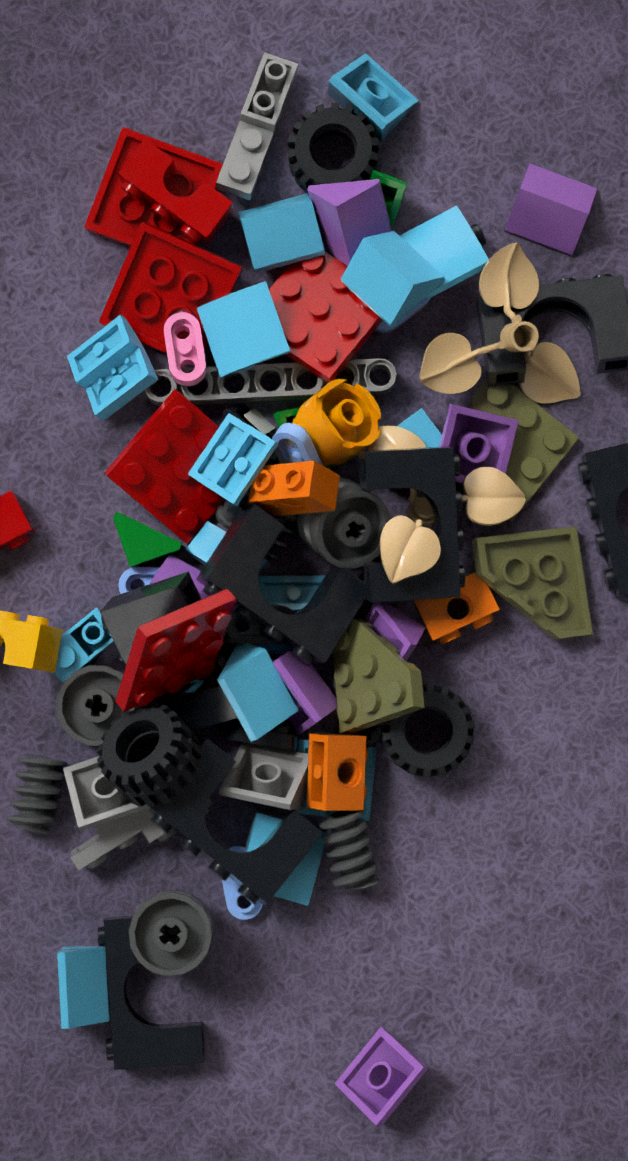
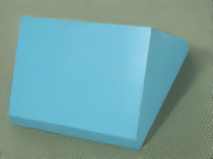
[328,53,419,142]
[237,193,325,274]
[341,231,445,328]
[217,643,299,742]
[57,946,109,1029]

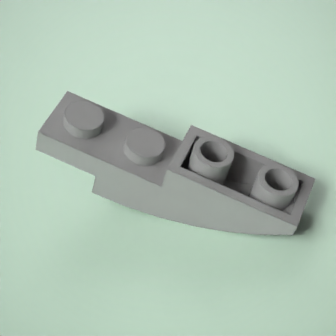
[216,52,298,200]
[71,796,212,871]

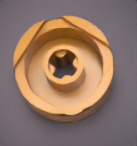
[292,379,381,466]

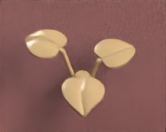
[419,242,581,404]
[368,425,526,584]

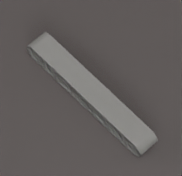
[145,358,397,406]

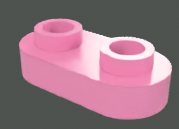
[164,312,207,386]

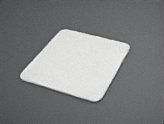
[244,408,275,435]

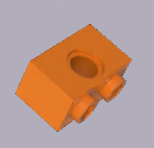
[249,461,340,516]
[413,572,500,645]
[306,734,368,811]

